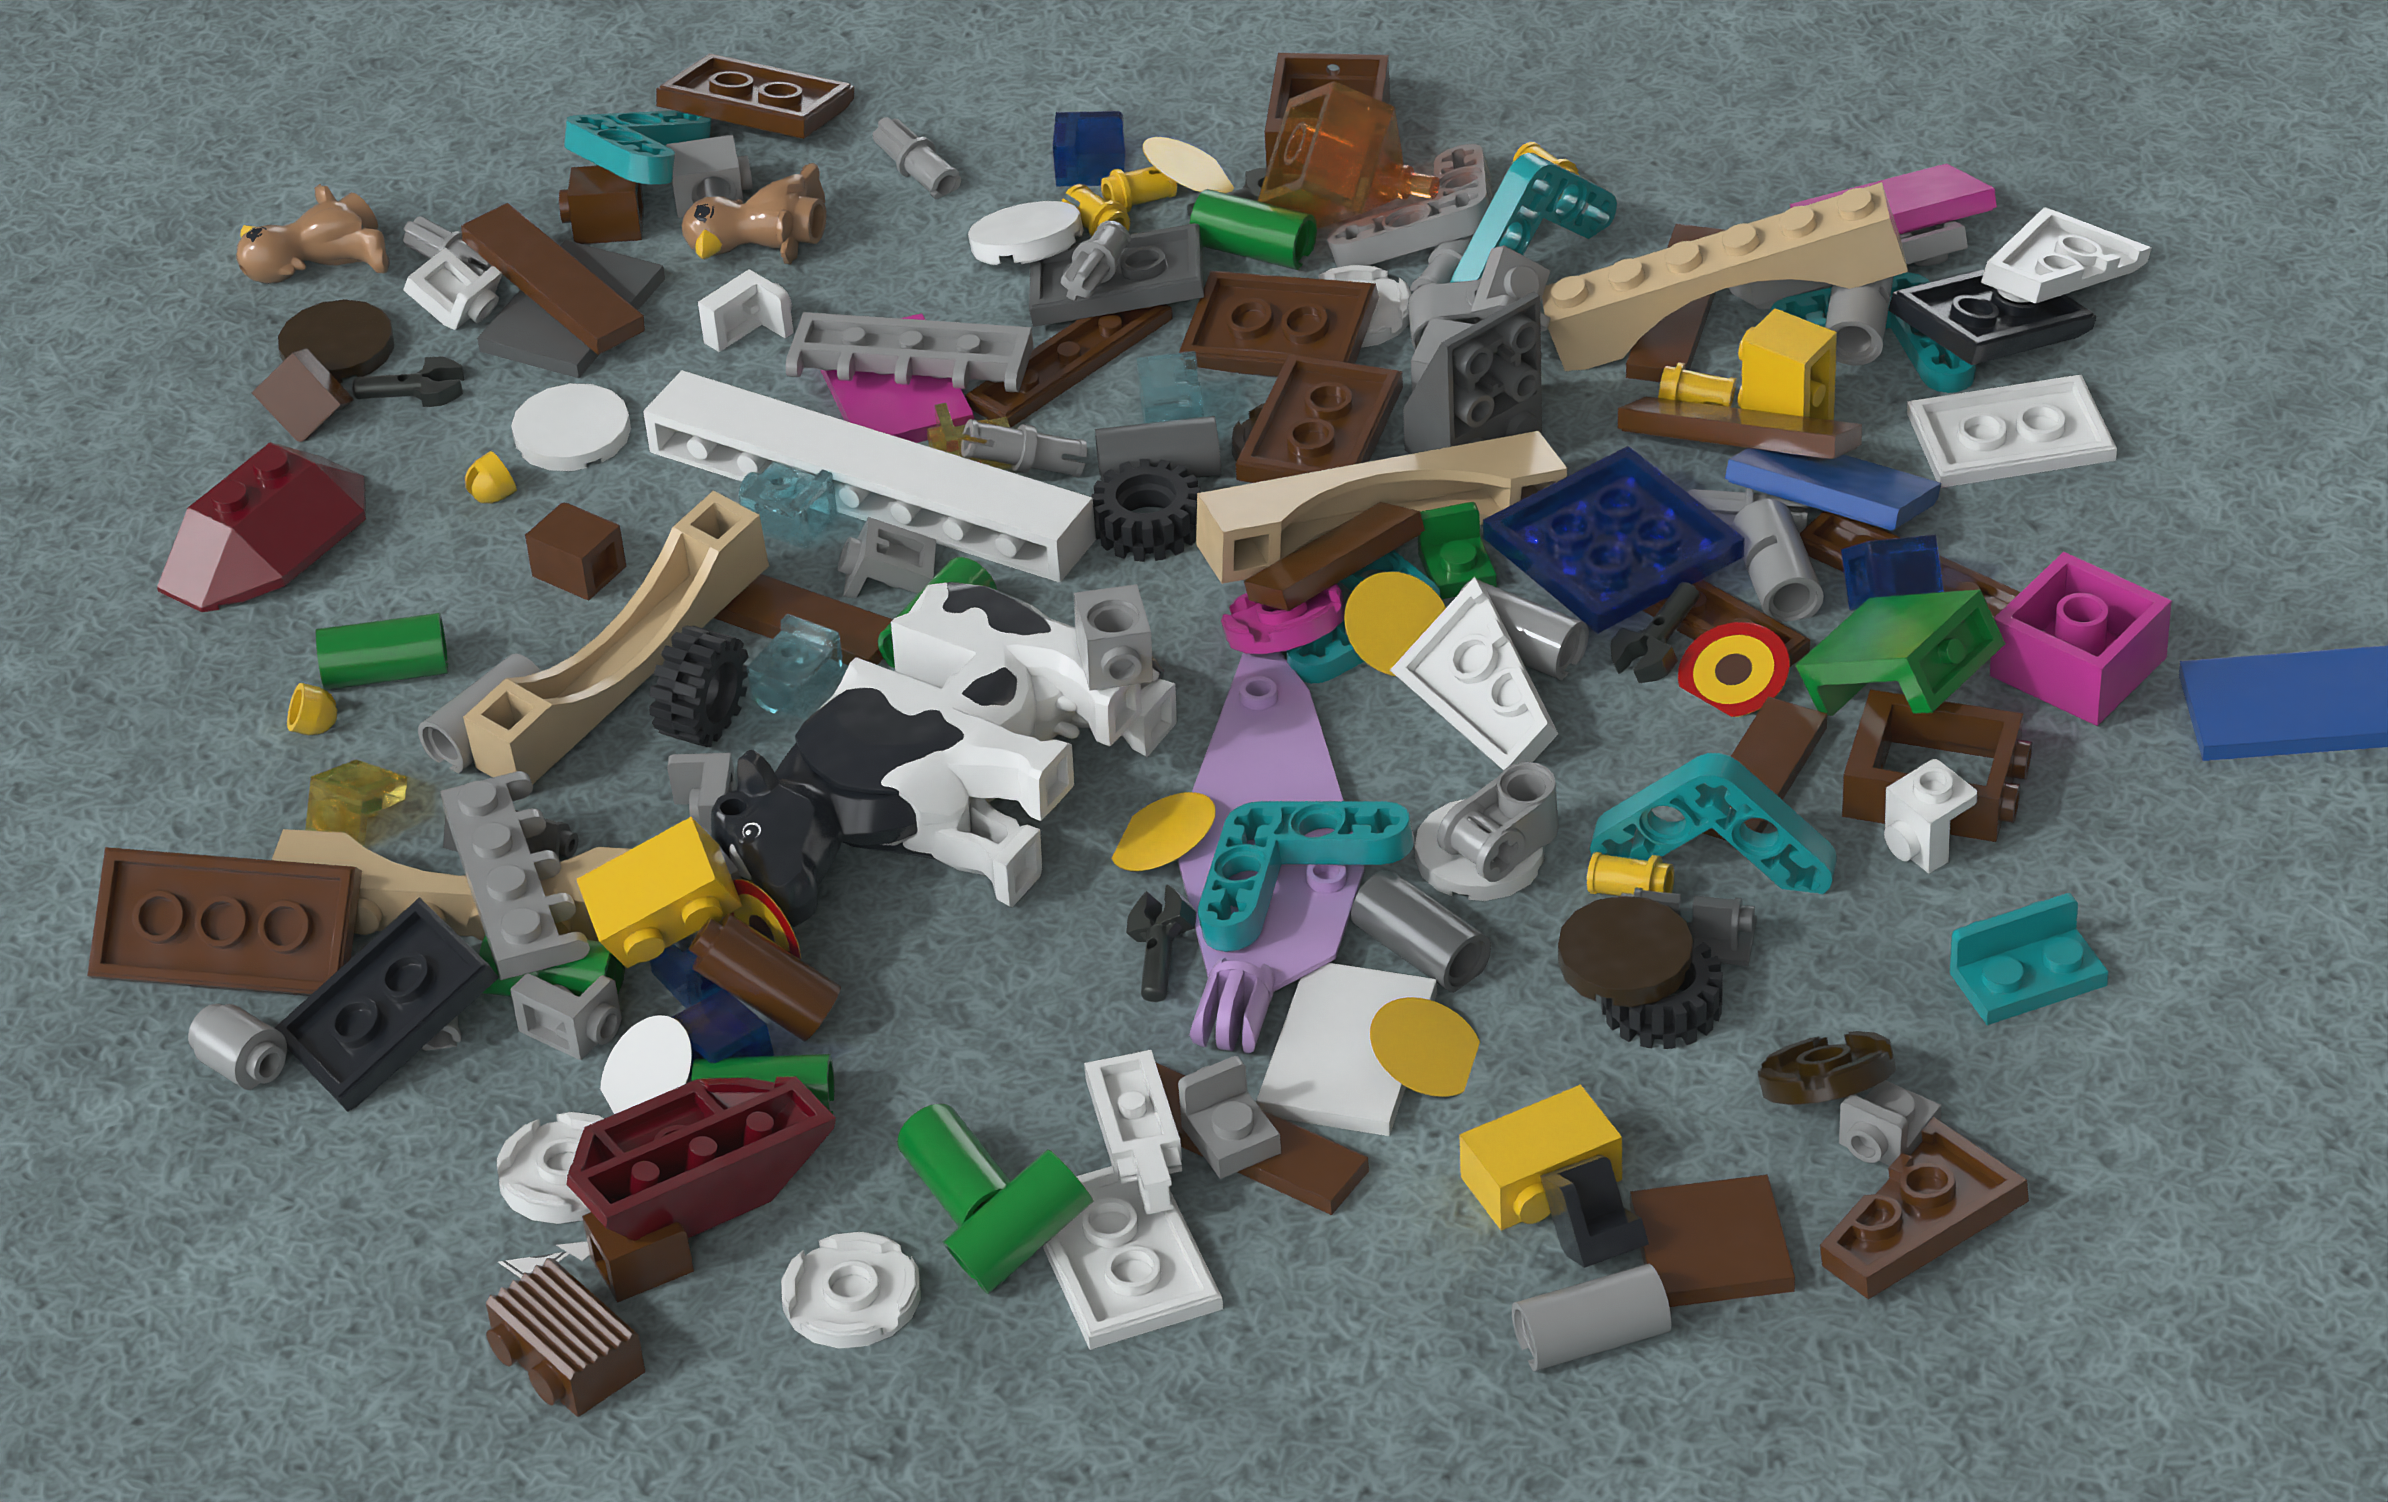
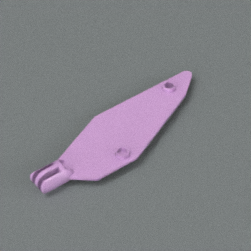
[1177,652,1364,1054]

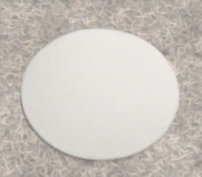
[600,1015,692,1114]

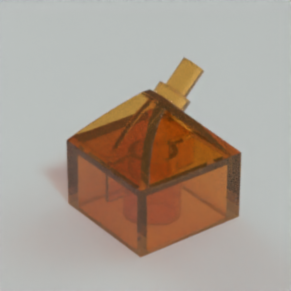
[1258,81,1440,228]

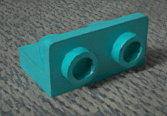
[1950,893,2109,1025]

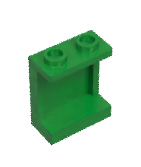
[1796,589,2006,716]

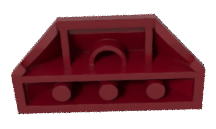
[157,442,366,612]
[566,1076,836,1241]

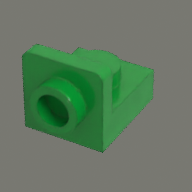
[1418,502,1497,600]

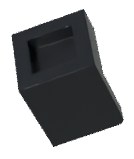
[1540,1155,1649,1268]

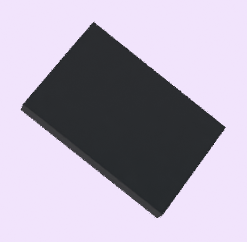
[1888,269,2097,365]
[275,897,499,1112]

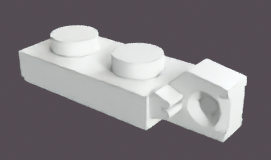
[1084,1050,1182,1215]

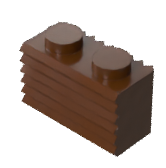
[486,1258,646,1417]

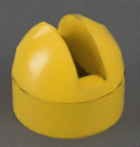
[465,451,517,503]
[287,683,337,735]

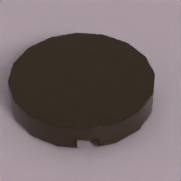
[278,299,394,383]
[1558,895,1693,1007]
[1758,1031,1896,1105]

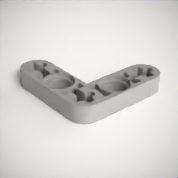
[1327,144,1493,267]

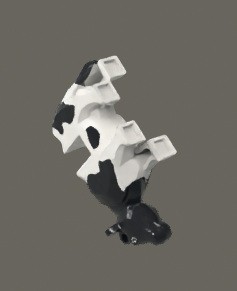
[711,582,1177,927]

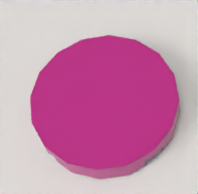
[1221,584,1346,654]

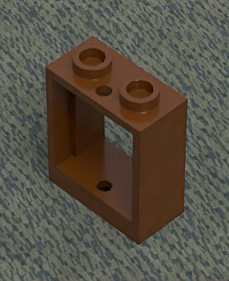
[1264,53,1390,177]
[1842,689,2032,842]

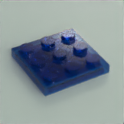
[1483,446,1745,634]

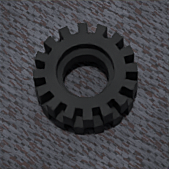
[1092,459,1201,562]
[649,625,750,747]
[1601,936,1723,1049]

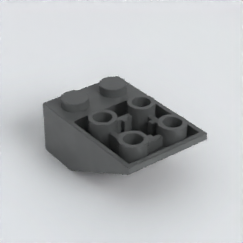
[1403,292,1542,454]

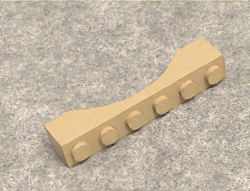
[1542,182,1908,371]
[1196,431,1567,584]
[463,490,769,785]
[272,829,630,941]

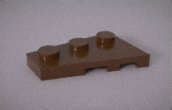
[1820,1117,2029,1300]

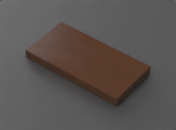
[87,847,362,996]

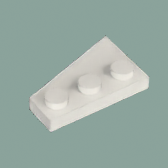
[1981,207,2152,304]
[1390,577,1558,771]

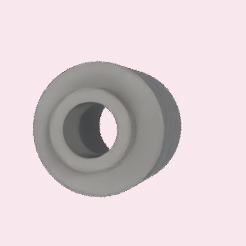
[188,1004,287,1090]

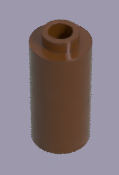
[689,913,841,1042]

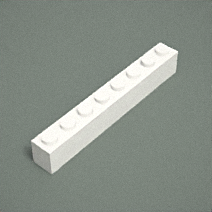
[643,370,1096,583]

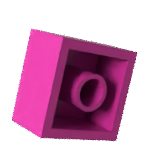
[1990,551,2172,726]

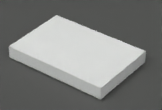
[1907,375,2117,488]
[1256,963,1437,1136]
[1043,1166,1223,1350]

